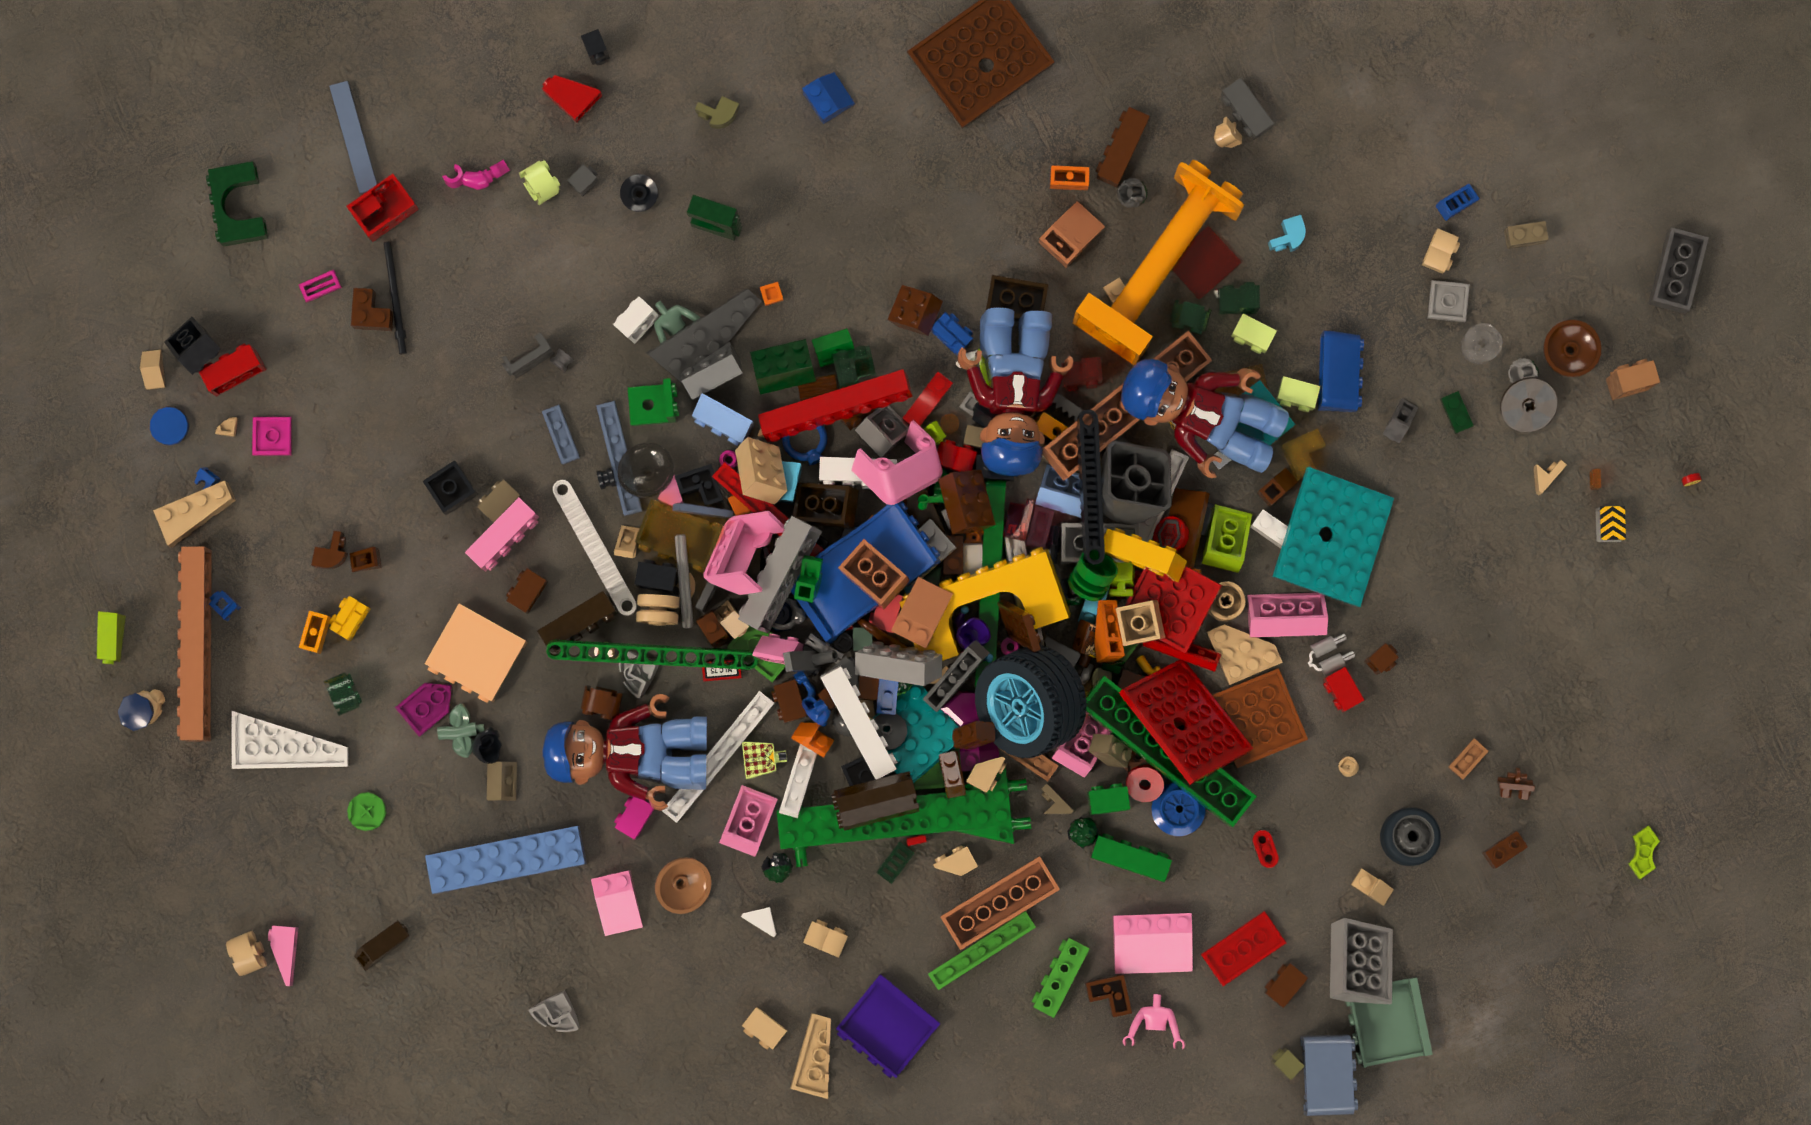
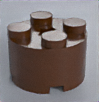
[581,685,623,720]

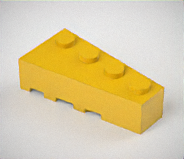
[1104,528,1187,583]

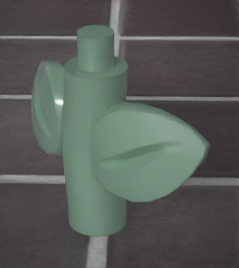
[437,703,485,758]

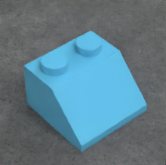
[778,461,802,505]

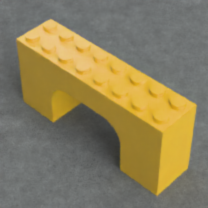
[899,547,1071,661]

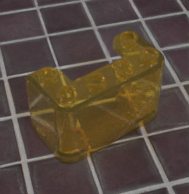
[635,499,724,573]

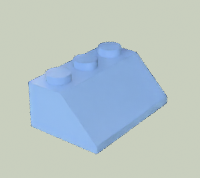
[692,393,754,446]
[1035,464,1082,519]

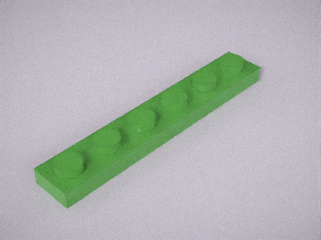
[928,911,1036,990]

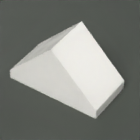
[741,907,777,937]

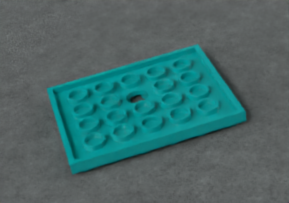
[1272,467,1394,607]

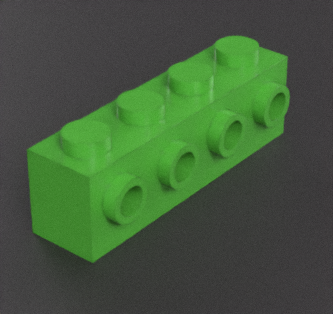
[1031,938,1089,1018]

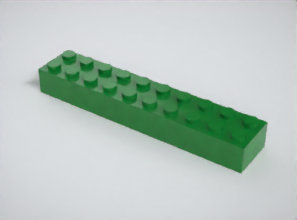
[1086,676,1257,827]

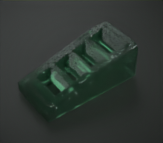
[876,842,915,884]

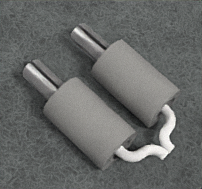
[1308,634,1355,676]

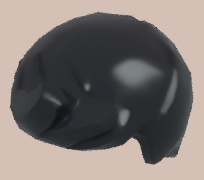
[472,726,502,764]

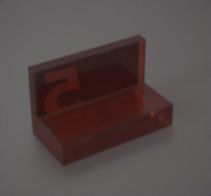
[1003,498,1034,541]

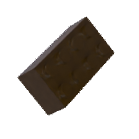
[537,591,618,654]

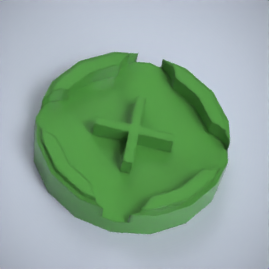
[347,792,387,831]

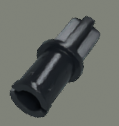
[1046,525,1061,564]

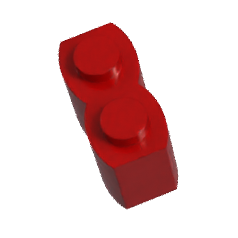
[938,440,977,472]

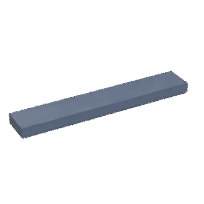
[329,81,379,195]
[596,401,643,516]

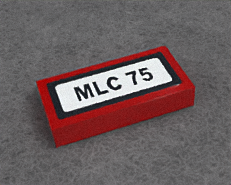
[702,659,742,682]

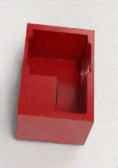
[346,174,419,242]

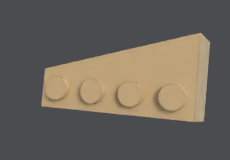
[153,481,236,548]

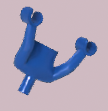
[793,671,831,727]

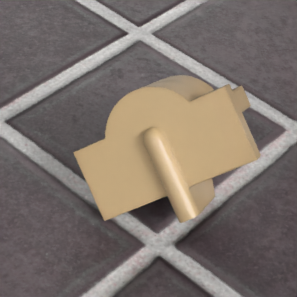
[1214,117,1242,148]

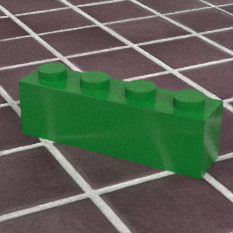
[1090,833,1172,882]

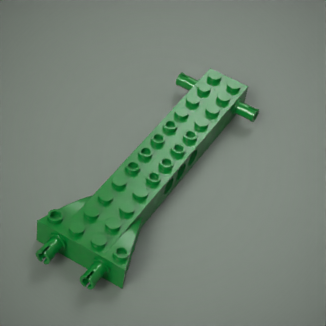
[777,767,1032,867]

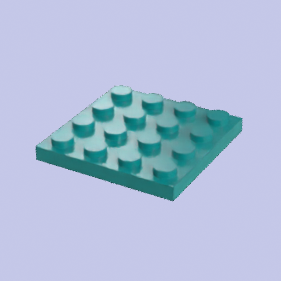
[871,684,959,783]

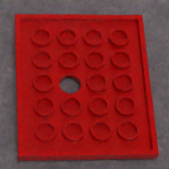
[1119,660,1253,785]

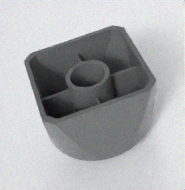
[1100,441,1171,525]

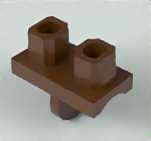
[1497,767,1535,800]

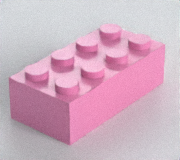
[465,498,539,572]

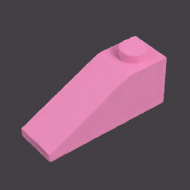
[268,926,299,986]

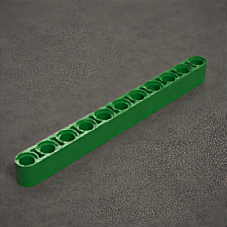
[975,479,1006,687]
[546,640,758,670]

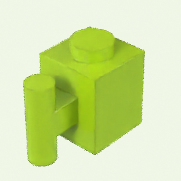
[1109,562,1135,597]

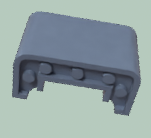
[1300,1034,1358,1116]

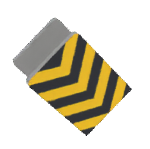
[1595,506,1626,542]

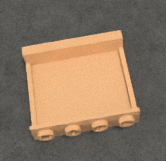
[425,604,528,703]

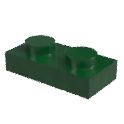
[1440,391,1474,434]

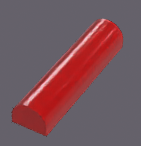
[1142,639,1222,672]

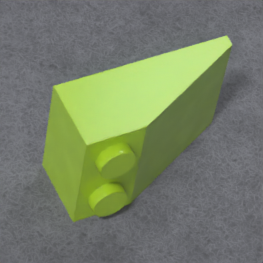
[1201,504,1252,573]

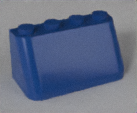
[1318,331,1364,412]

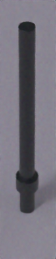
[384,241,407,355]

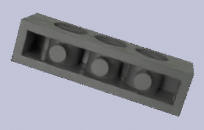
[923,640,990,712]

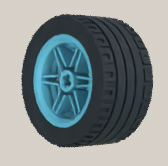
[975,645,1087,758]

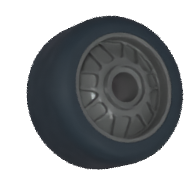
[1380,807,1441,866]

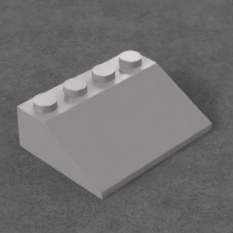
[1330,918,1393,1005]

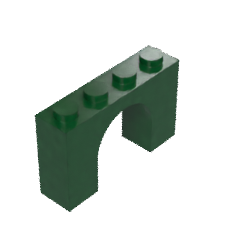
[206,161,269,247]
[687,195,743,241]

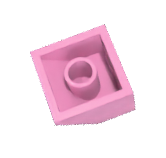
[752,633,804,664]

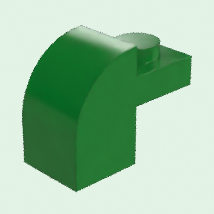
[794,555,823,603]

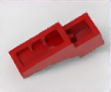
[902,372,953,427]

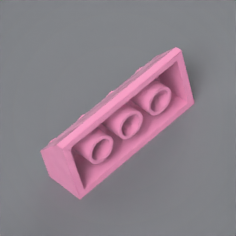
[1247,593,1328,637]

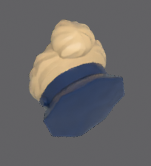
[118,689,165,731]

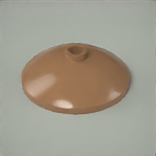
[655,857,711,914]

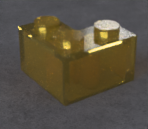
[1281,428,1326,481]

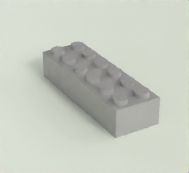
[738,516,822,634]

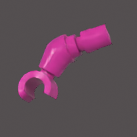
[442,160,510,190]

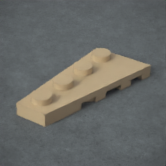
[790,1013,831,1099]

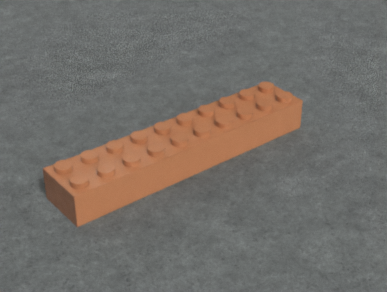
[1042,330,1212,481]
[177,547,212,742]

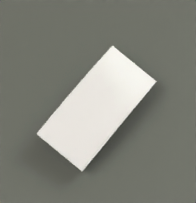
[963,543,982,575]

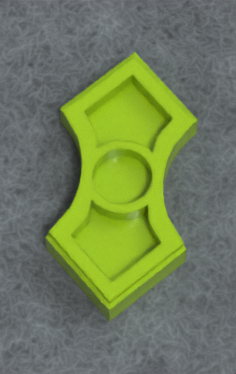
[1628,825,1660,879]

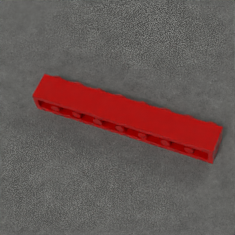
[758,369,913,442]

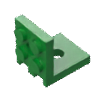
[628,378,679,426]

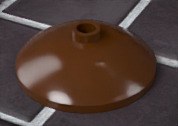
[1543,320,1601,377]

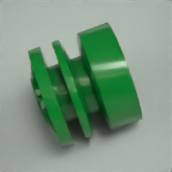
[1068,550,1118,601]

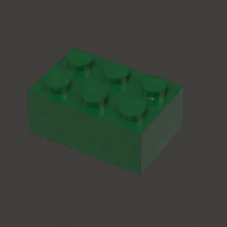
[750,339,816,395]

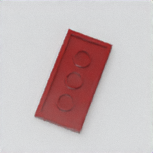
[1201,911,1286,987]

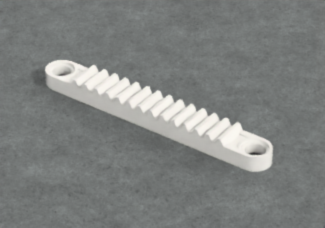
[553,480,637,616]

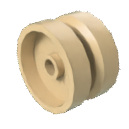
[636,594,680,626]

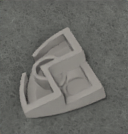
[619,650,659,699]
[528,990,580,1032]

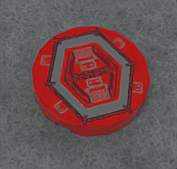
[1153,516,1189,553]

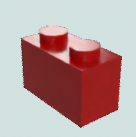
[1323,667,1364,713]

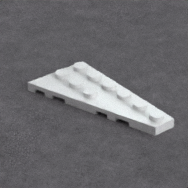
[232,711,349,769]

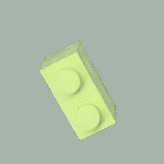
[1231,314,1277,354]
[1276,376,1321,412]

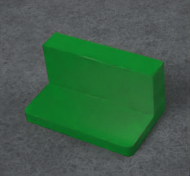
[812,328,857,367]

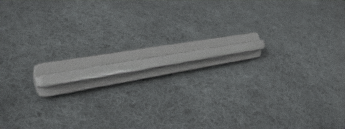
[675,534,694,628]

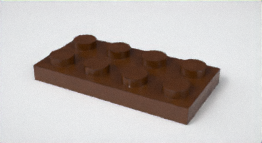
[997,600,1041,652]

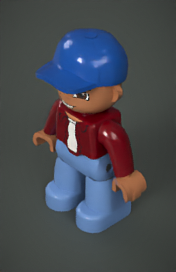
[958,308,1073,476]
[1121,359,1289,478]
[543,694,707,811]

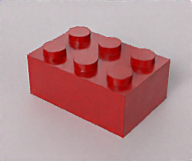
[199,344,267,397]

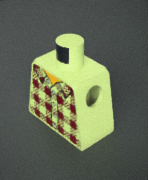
[742,742,787,779]

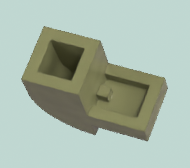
[695,96,740,129]

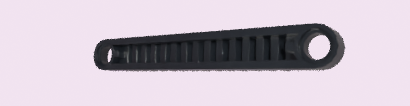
[1077,409,1105,565]

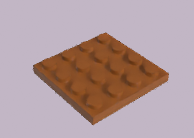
[1212,668,1308,769]

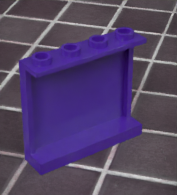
[836,974,940,1079]

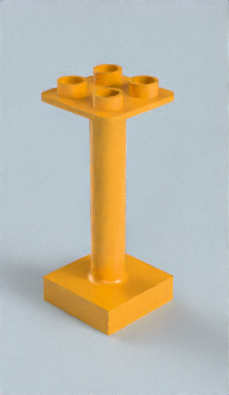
[1072,160,1244,365]

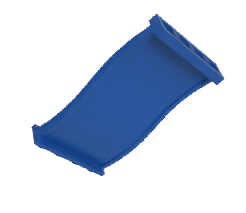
[791,501,941,644]

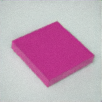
[252,417,292,456]

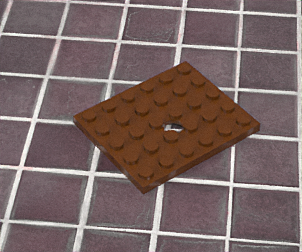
[907,0,1055,129]

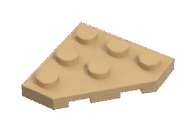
[1206,624,1283,685]

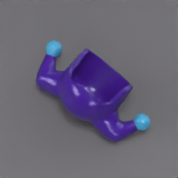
[953,606,993,662]

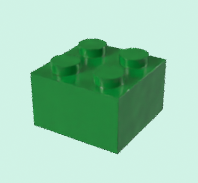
[1087,783,1130,815]

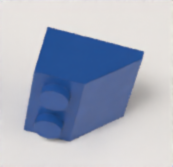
[802,72,855,124]

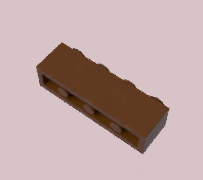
[1095,107,1150,188]

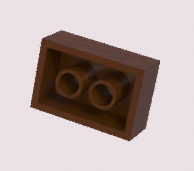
[938,470,996,534]

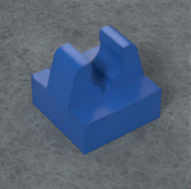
[194,467,221,490]

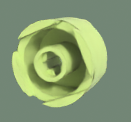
[519,160,560,205]

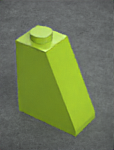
[97,611,126,665]

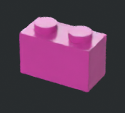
[614,796,654,840]

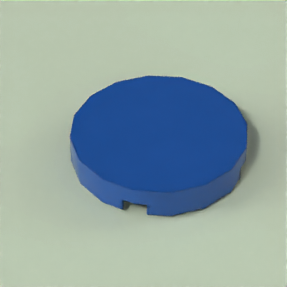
[150,407,189,445]

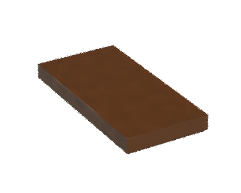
[1169,488,1210,568]

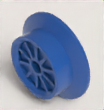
[1151,783,1206,836]

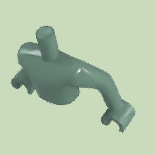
[654,301,700,343]

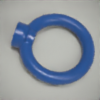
[782,425,827,466]

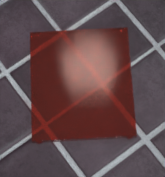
[1172,226,1241,300]

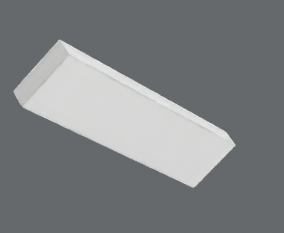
[779,744,817,818]

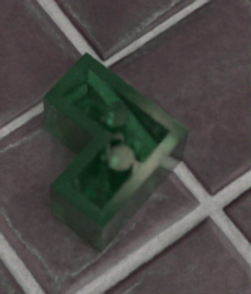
[1218,282,1260,314]
[832,346,876,389]

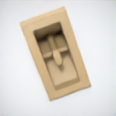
[140,350,166,390]

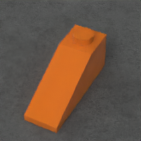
[1094,600,1125,662]

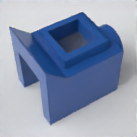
[209,590,241,621]

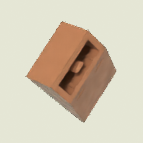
[1039,201,1105,268]

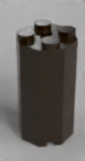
[831,771,920,831]

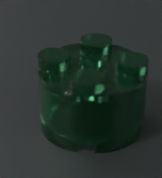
[1169,300,1212,335]
[324,672,362,716]

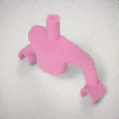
[1123,994,1186,1049]

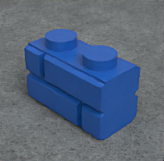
[931,312,973,357]

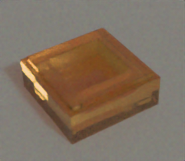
[1590,469,1601,490]

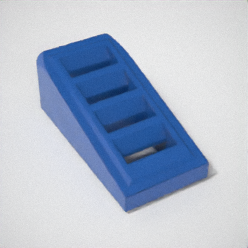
[1436,184,1480,221]

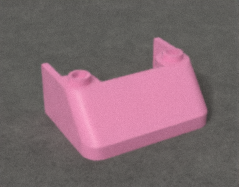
[852,420,943,505]
[704,511,785,595]

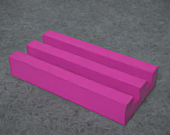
[299,270,342,303]

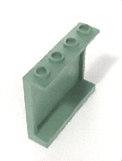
[1345,977,1433,1068]

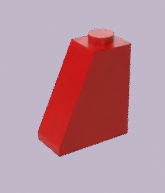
[542,75,602,123]

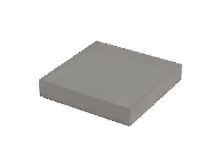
[1427,280,1470,323]

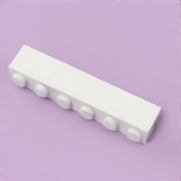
[820,665,897,780]

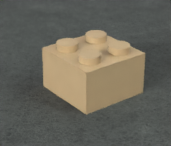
[1116,600,1165,646]

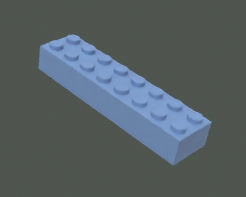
[425,826,587,894]

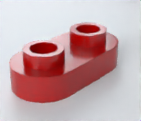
[1252,830,1279,868]

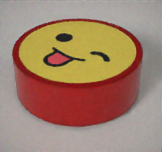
[1681,473,1702,487]

